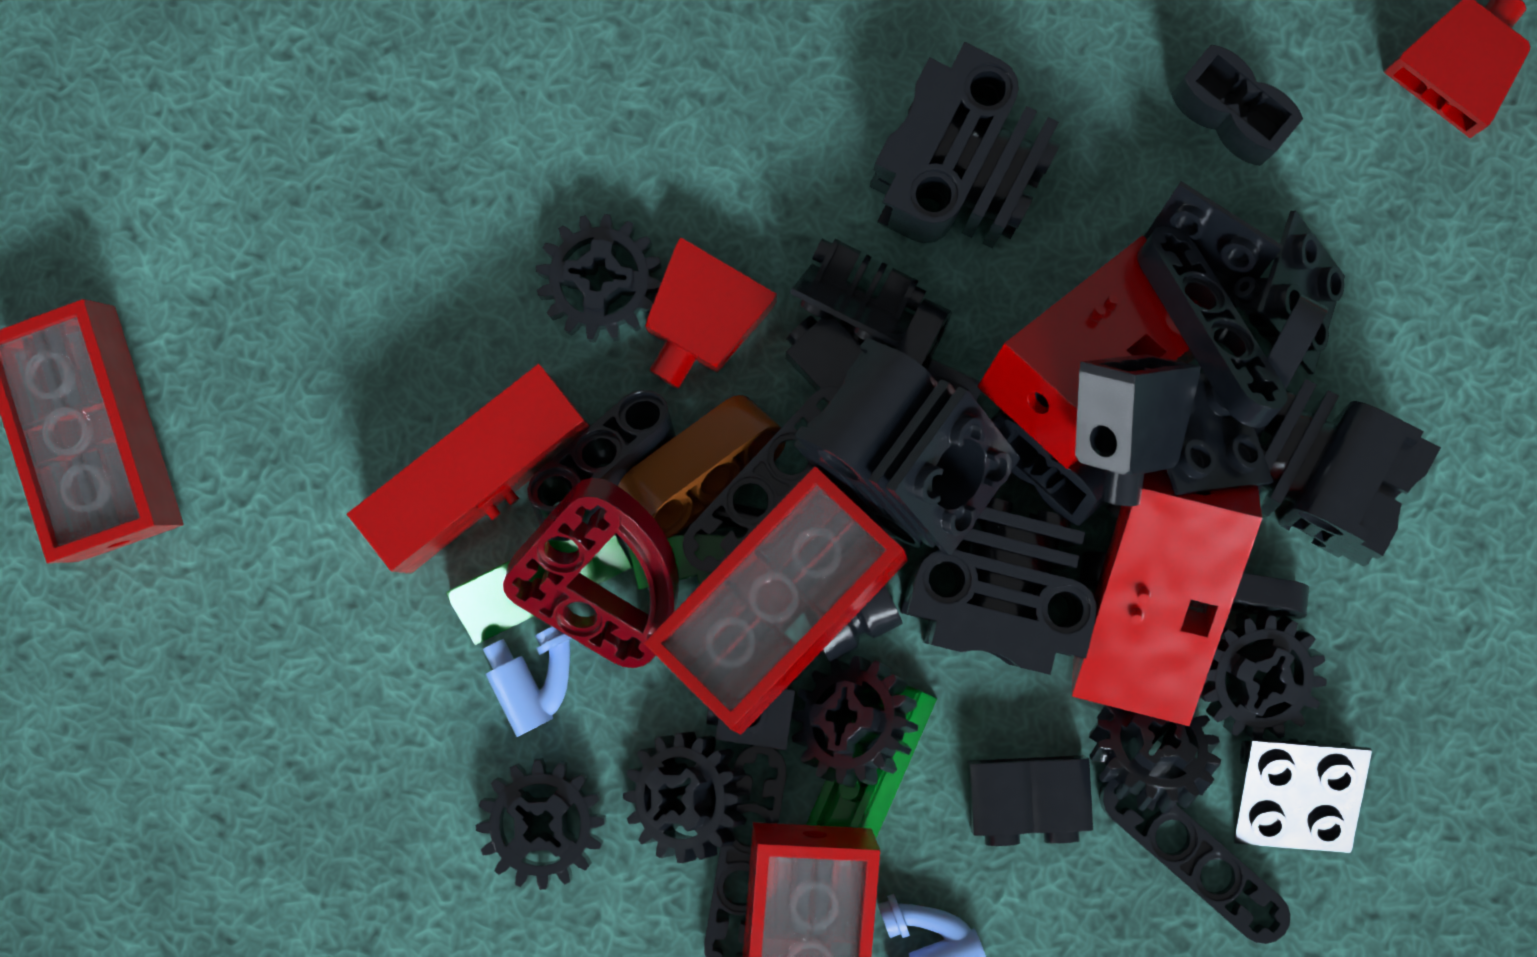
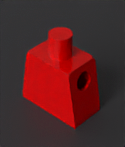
[1384,0,1531,138]
[645,237,777,389]

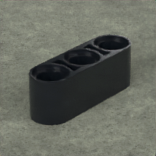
[527,390,676,541]

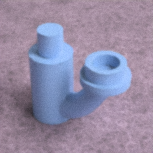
[483,627,572,737]
[878,893,986,957]

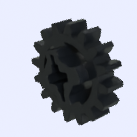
[536,214,662,343]
[1200,610,1327,739]
[791,655,918,788]
[1089,705,1221,813]
[623,731,750,863]
[476,758,607,890]

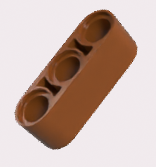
[618,395,786,538]

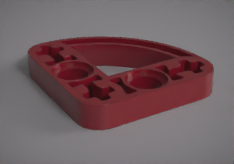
[503,478,679,668]

